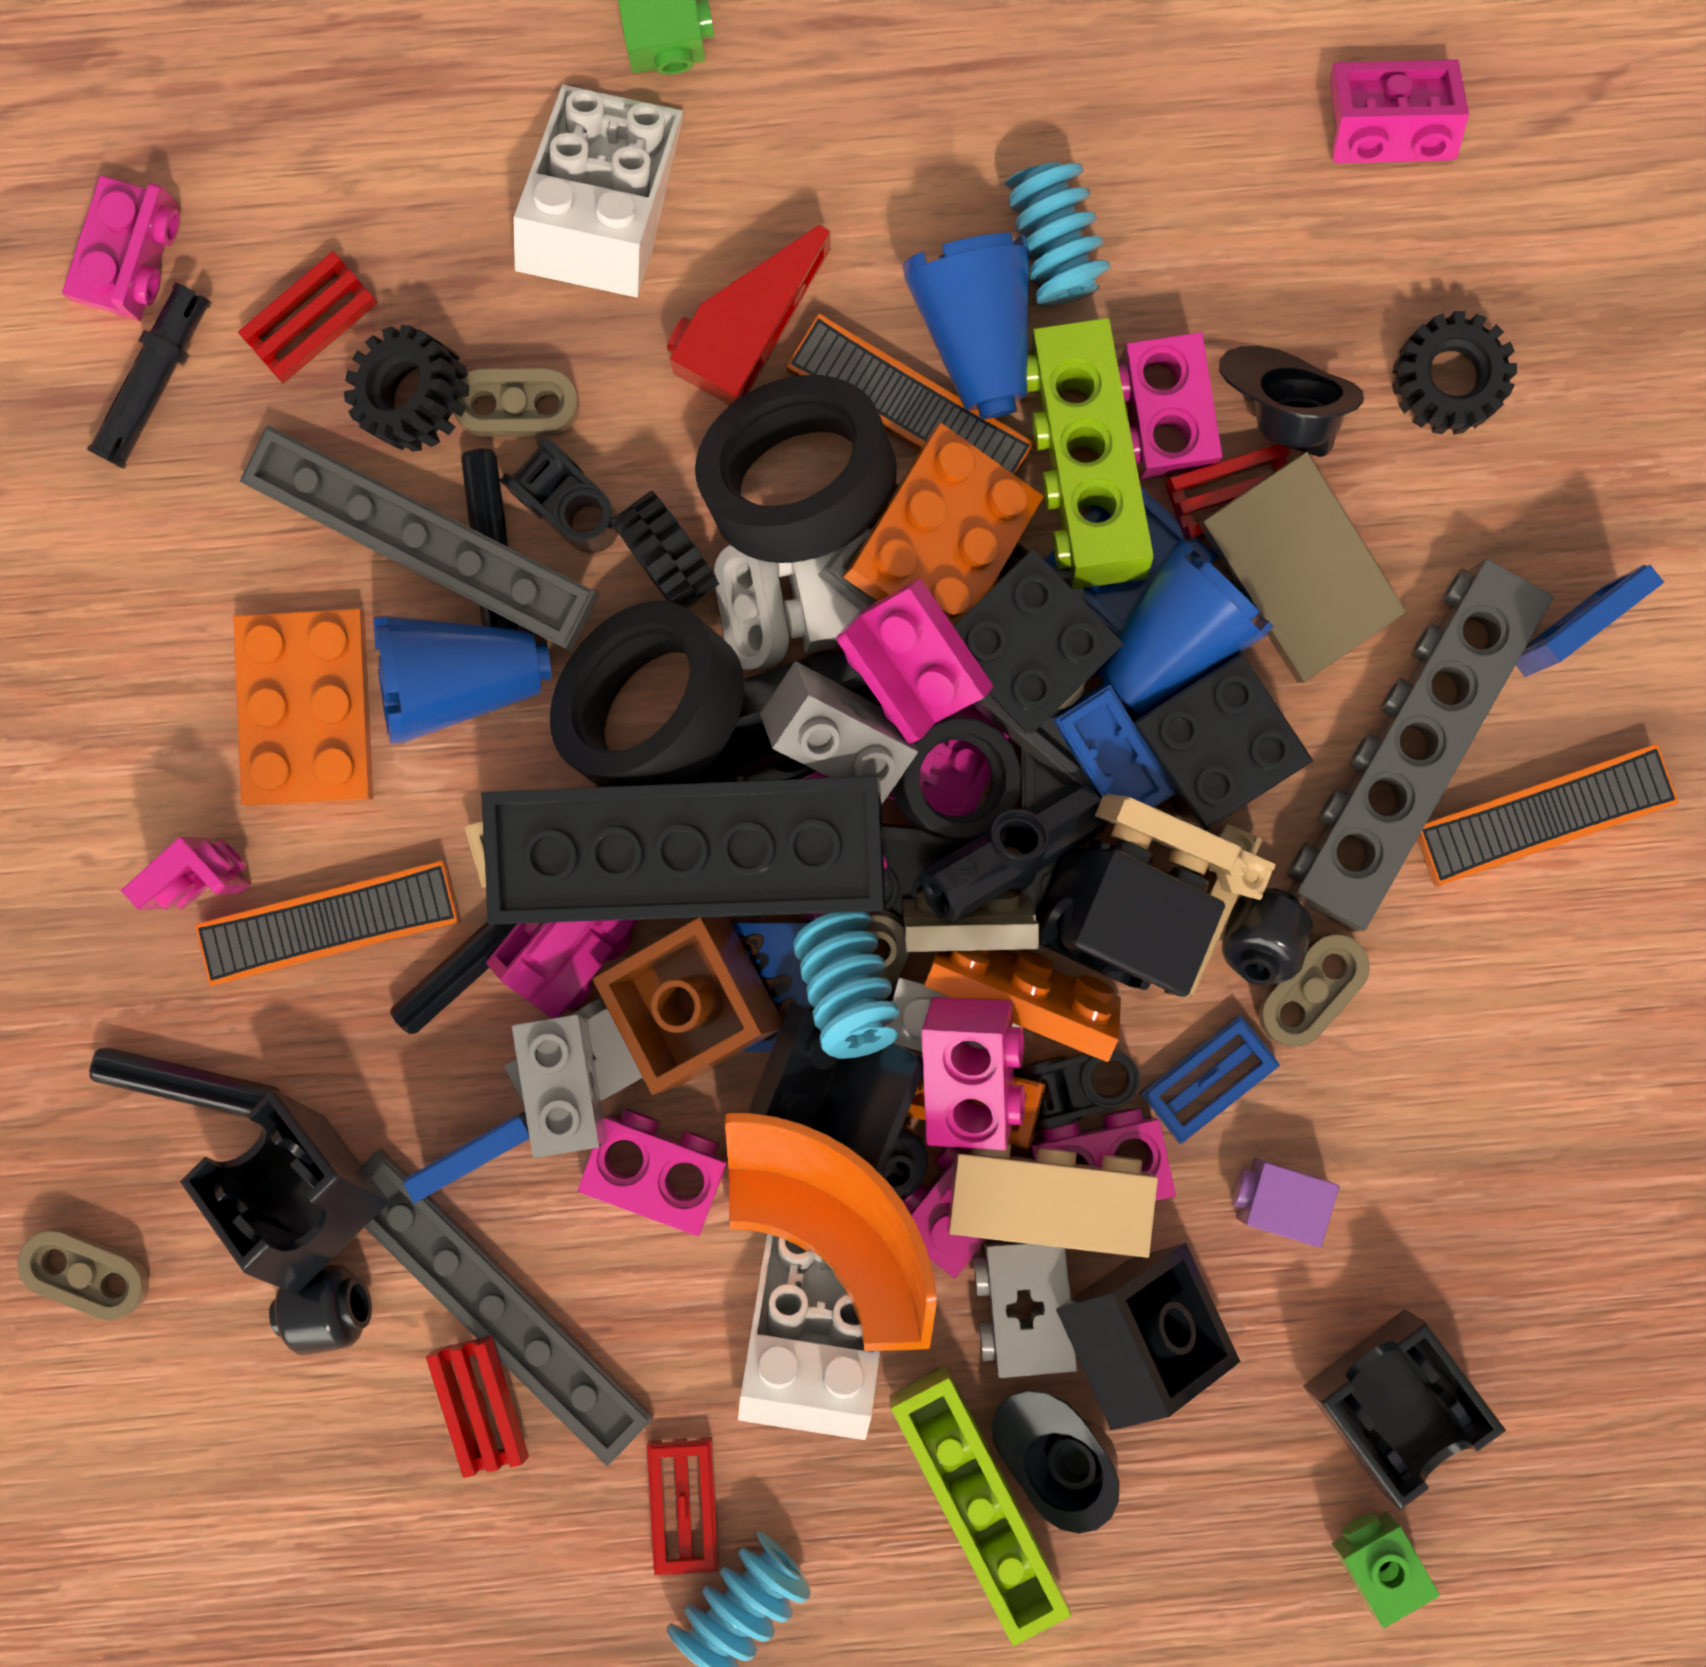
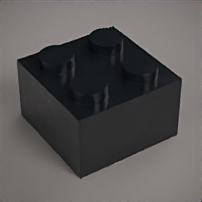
[1056,1243,1241,1430]

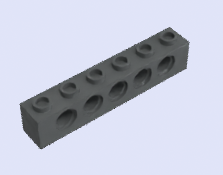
[1286,559,1554,932]

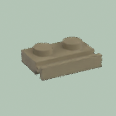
[902,891,1039,952]

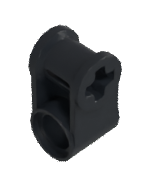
[499,434,618,553]
[1014,1049,1140,1132]

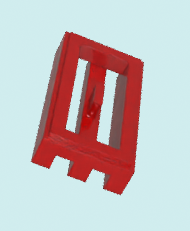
[238,251,378,384]
[1165,445,1290,542]
[426,1336,529,1478]
[647,1437,720,1575]

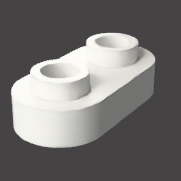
[714,545,789,670]

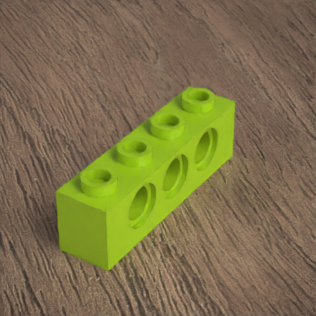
[1027,318,1154,589]
[889,1365,1072,1647]

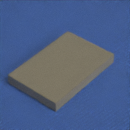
[1198,452,1407,683]

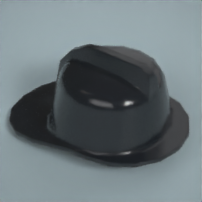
[1219,346,1364,457]
[991,1390,1120,1534]

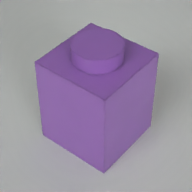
[1232,1157,1340,1248]

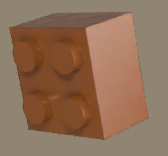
[592,916,783,1095]

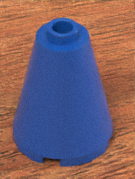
[902,233,1029,419]
[1096,538,1274,717]
[373,616,551,745]

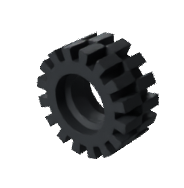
[1392,311,1517,435]
[344,325,469,452]
[610,490,720,608]

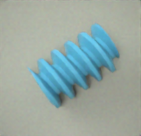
[1004,162,1111,306]
[793,912,899,1059]
[666,1531,811,1667]

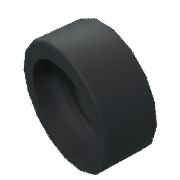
[892,717,1021,840]

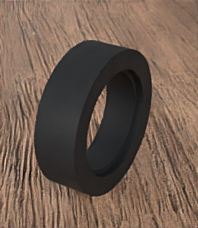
[695,375,897,563]
[550,601,744,787]

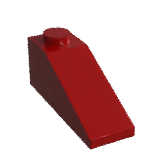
[667,225,831,405]

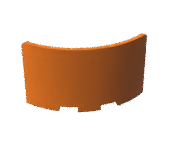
[725,1113,937,1351]

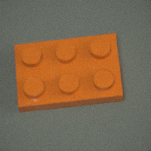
[843,422,1044,626]
[233,609,373,807]
[924,950,1121,1062]

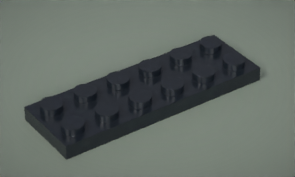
[481,775,886,925]

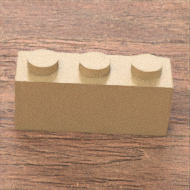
[947,1144,1158,1258]

